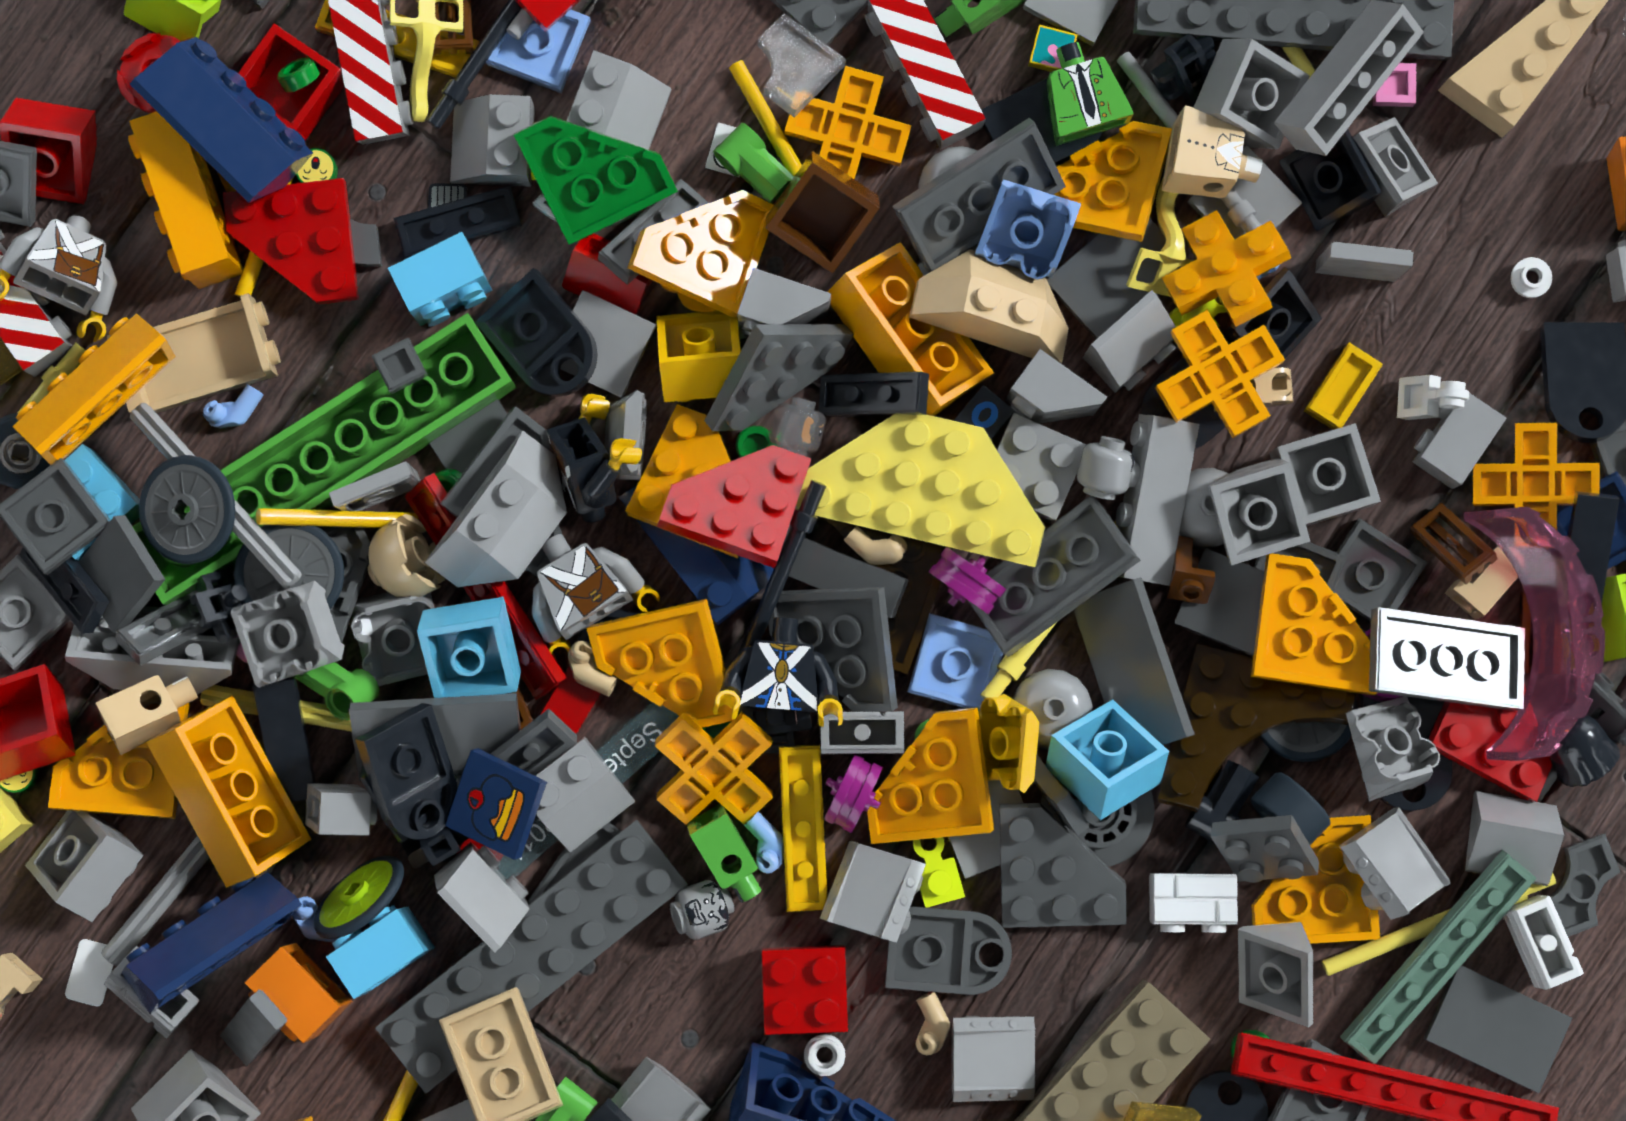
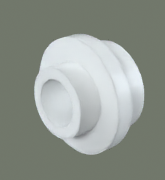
[1511,257,1552,298]
[804,1034,845,1076]

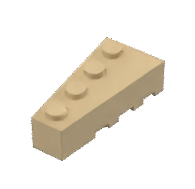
[1438,0,1608,138]

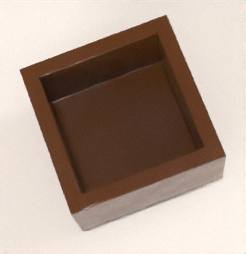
[766,151,880,273]

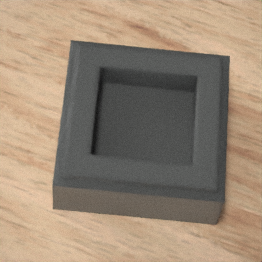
[372,338,428,394]

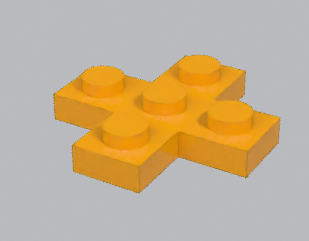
[784,66,912,179]
[1162,210,1291,327]
[1155,310,1285,438]
[1473,423,1600,546]
[655,712,773,825]

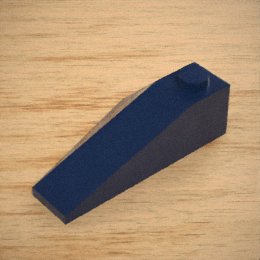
[619,483,774,626]
[729,1042,896,1121]

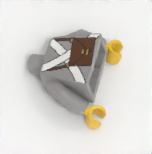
[0,216,117,342]
[532,534,660,662]

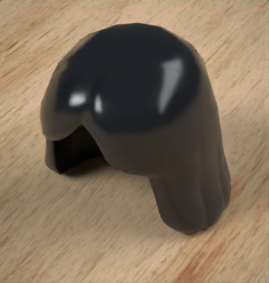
[1544,712,1620,787]

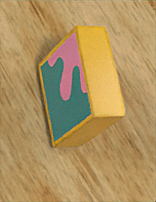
[1028,25,1078,72]

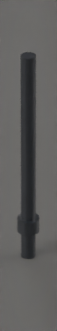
[426,0,522,130]
[738,480,826,653]

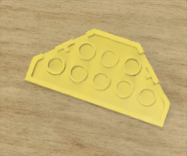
[796,414,1045,567]

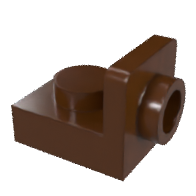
[1167,536,1215,604]

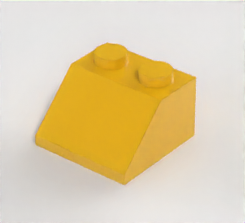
[656,310,741,402]

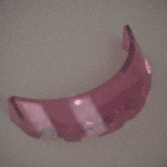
[1463,507,1605,761]

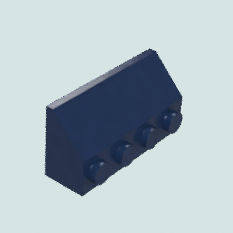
[130,37,313,203]
[122,872,302,1014]

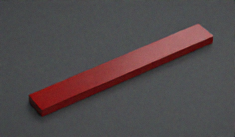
[1231,1032,1559,1121]

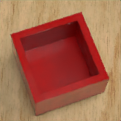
[238,23,345,141]
[0,664,76,781]
[762,945,848,1035]

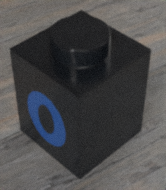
[954,385,1015,441]

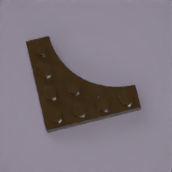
[809,466,953,675]
[1158,644,1356,812]

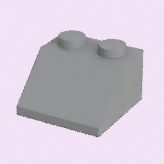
[567,50,672,149]
[450,94,535,187]
[737,268,831,338]
[1083,290,1176,393]
[1005,349,1107,424]
[1208,457,1310,565]
[535,736,635,852]
[25,810,143,922]
[434,842,529,953]
[131,1049,261,1121]

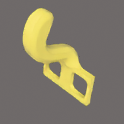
[390,0,463,122]
[1126,177,1194,297]

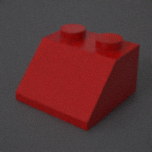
[0,98,97,204]

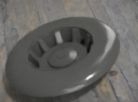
[1041,775,1155,866]

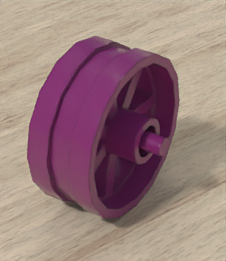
[929,547,1006,615]
[823,754,883,833]

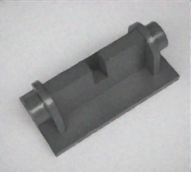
[1564,665,1626,746]

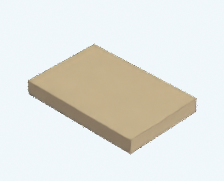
[439,987,564,1121]

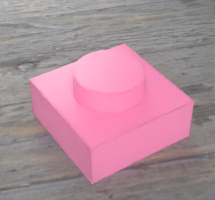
[1373,63,1416,107]

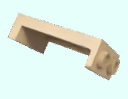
[106,293,281,413]

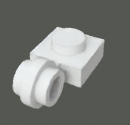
[1397,375,1469,420]

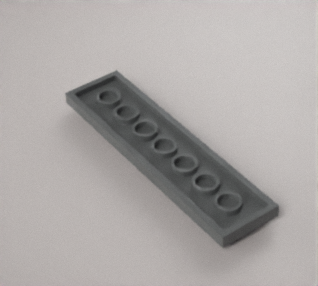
[1133,0,1454,61]
[375,820,688,1093]

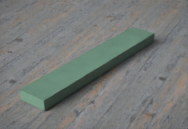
[1340,850,1537,1064]

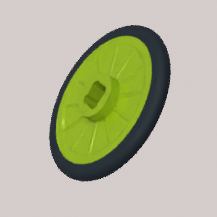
[314,856,404,939]

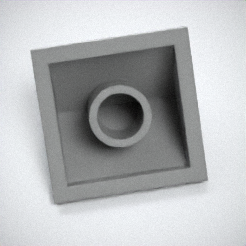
[1352,117,1438,217]
[1465,791,1564,886]
[1238,922,1313,1027]

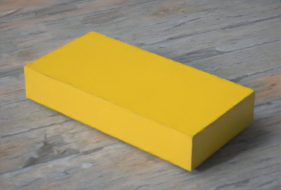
[1304,342,1383,430]

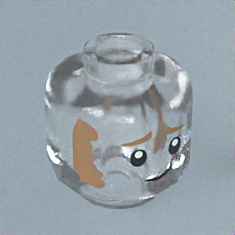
[769,396,826,457]

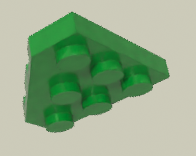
[514,116,678,245]

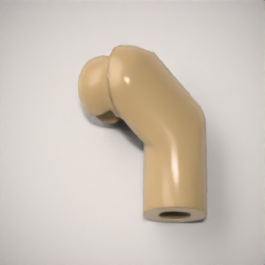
[844,526,907,565]
[568,640,617,697]
[915,992,950,1056]

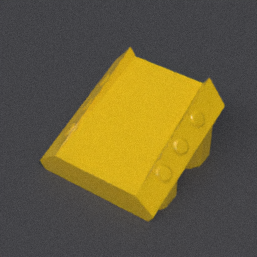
[978,694,1039,793]

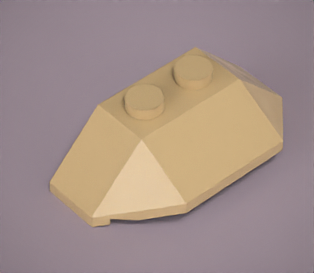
[909,250,1069,364]

